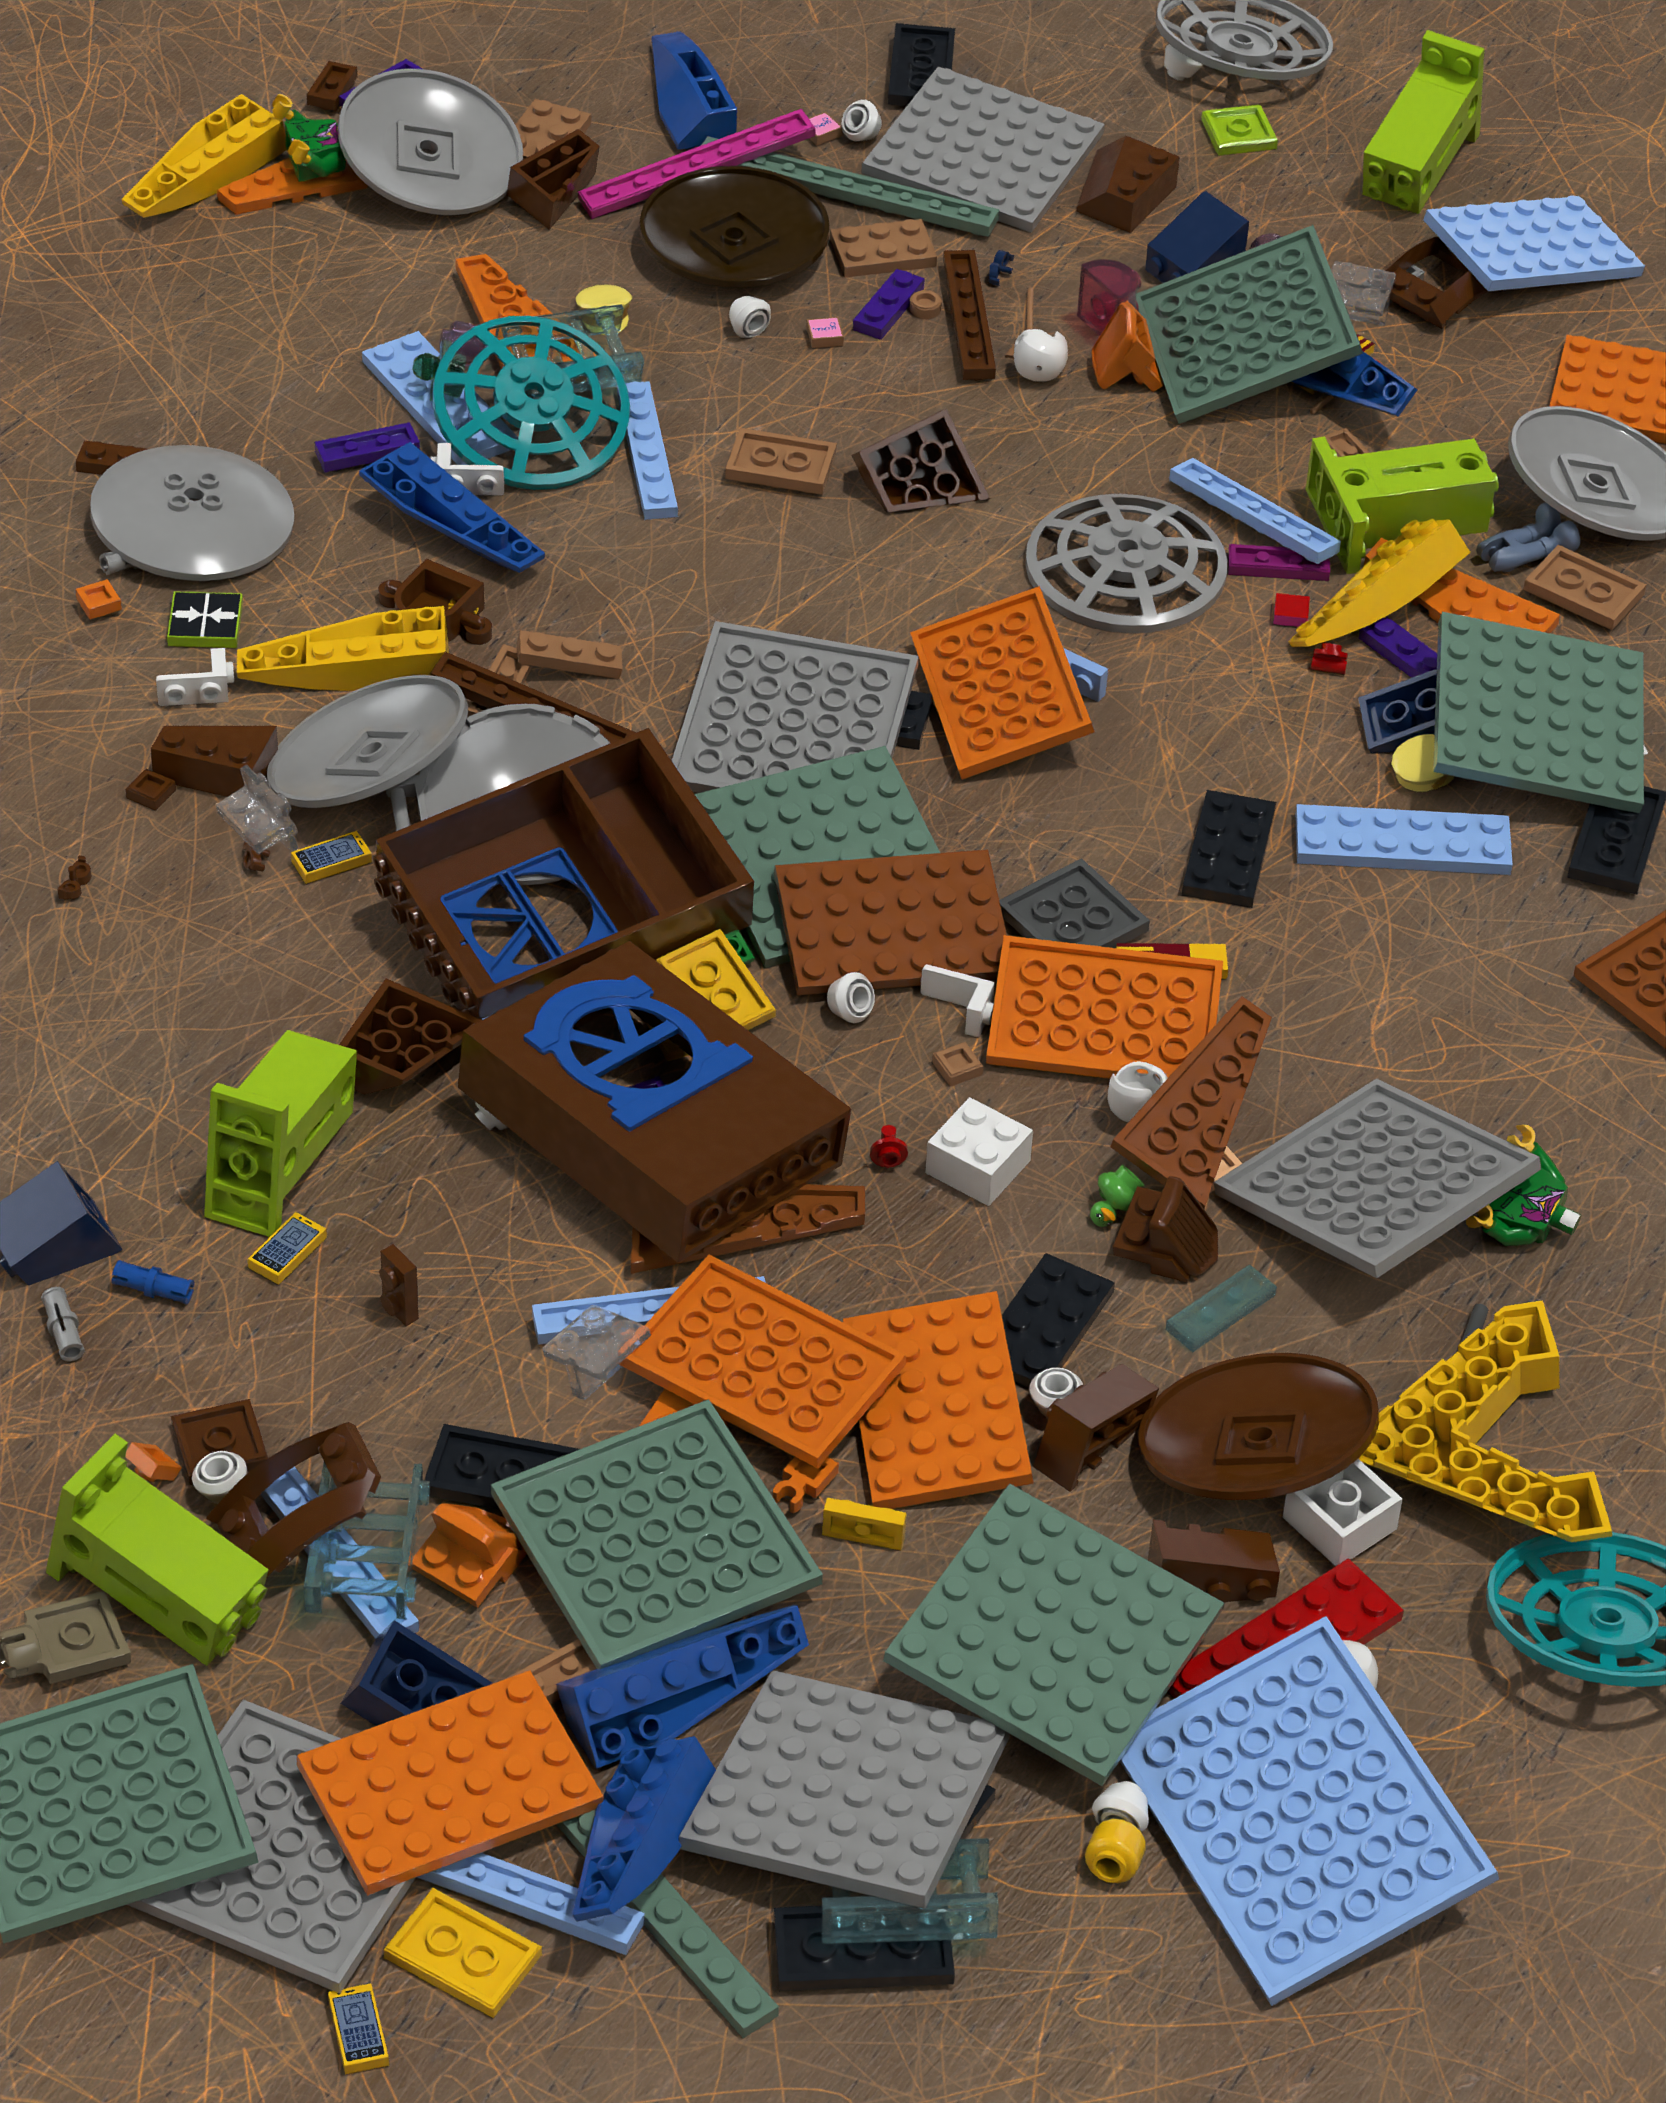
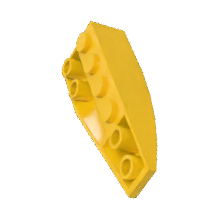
[122,94,287,218]
[1288,519,1471,647]
[237,606,449,691]

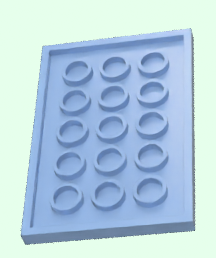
[1423,195,1645,291]

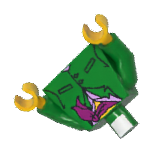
[272,94,346,182]
[1466,1125,1582,1246]

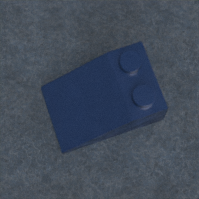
[1358,669,1437,753]
[340,1620,493,1726]

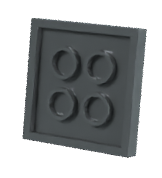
[999,858,1150,948]

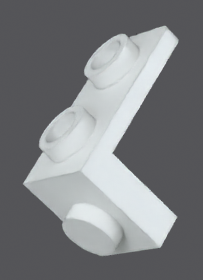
[431,443,504,496]
[156,648,234,706]
[921,964,995,1038]

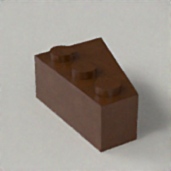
[507,129,600,230]
[1033,1364,1159,1492]
[1148,1520,1280,1603]

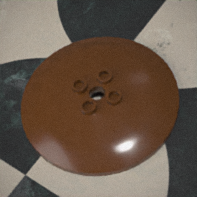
[1138,1353,1380,1500]

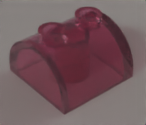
[1077,259,1141,336]

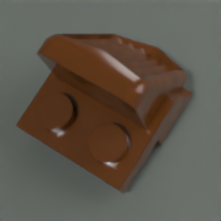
[1113,1176,1218,1283]

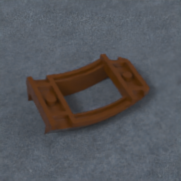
[1367,236,1503,329]
[205,1422,381,1579]

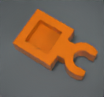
[773,1457,839,1514]

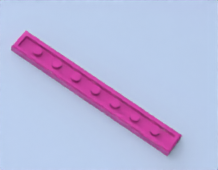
[578,109,816,219]

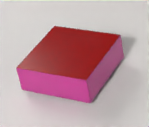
[1273,593,1310,627]

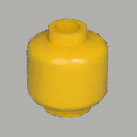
[1085,1819,1146,1884]

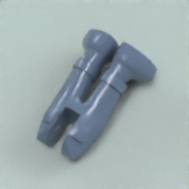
[1476,502,1580,572]

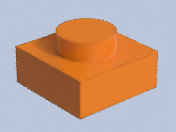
[76,579,122,620]
[125,1442,182,1482]

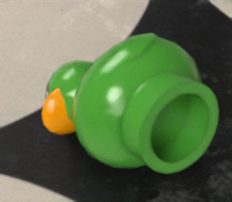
[1090,1165,1144,1227]

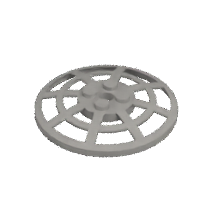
[1155,0,1333,80]
[1025,494,1227,633]

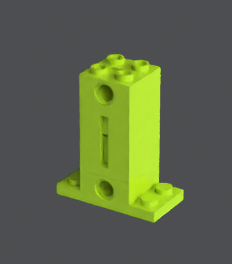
[1363,30,1484,214]
[1306,436,1499,574]
[204,1030,357,1237]
[46,1433,269,1666]

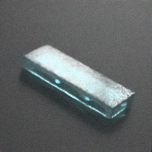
[1165,1264,1277,1352]

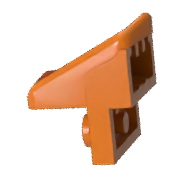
[1091,300,1164,392]
[410,1503,527,1608]

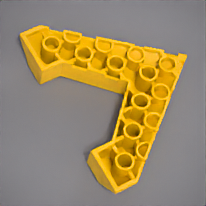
[1358,1300,1612,1542]

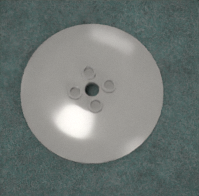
[338,69,523,215]
[1508,406,1666,541]
[90,445,294,581]
[267,675,468,808]

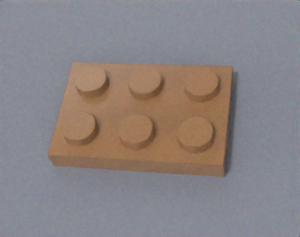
[515,99,591,160]
[830,219,937,278]
[725,428,837,495]
[1523,545,1647,630]

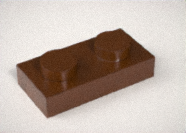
[306,61,358,111]
[76,440,147,475]
[379,1244,419,1326]

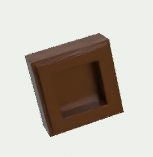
[125,769,176,811]

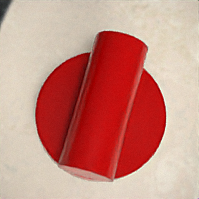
[1311,643,1348,674]
[870,1125,908,1168]

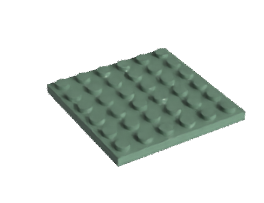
[1133,225,1363,424]
[1433,612,1644,813]
[695,746,940,968]
[491,1399,823,1669]
[883,1483,1224,1786]
[0,1664,259,1944]

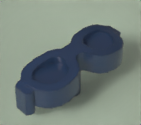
[988,250,1014,286]

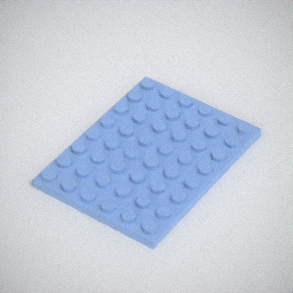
[1120,1616,1499,2006]

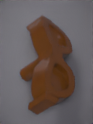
[243,827,270,872]
[57,855,92,900]

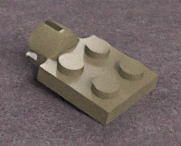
[0,1591,131,1684]

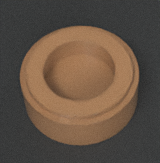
[909,290,942,319]

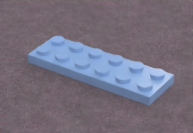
[362,331,518,465]
[1295,804,1513,875]

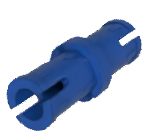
[112,1260,195,1305]

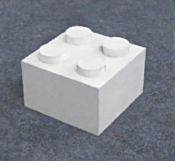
[925,1097,1033,1206]
[1283,1459,1402,1566]

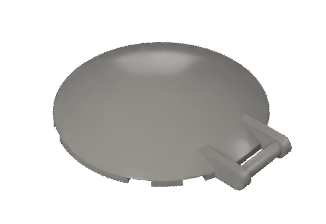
[386,704,610,885]

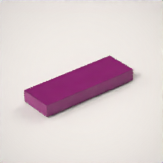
[1228,544,1330,581]

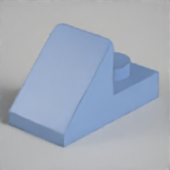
[1063,648,1108,702]

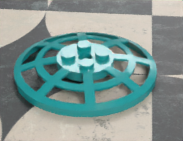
[432,316,630,490]
[1486,1532,1666,1687]

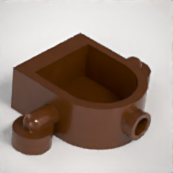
[378,559,492,645]

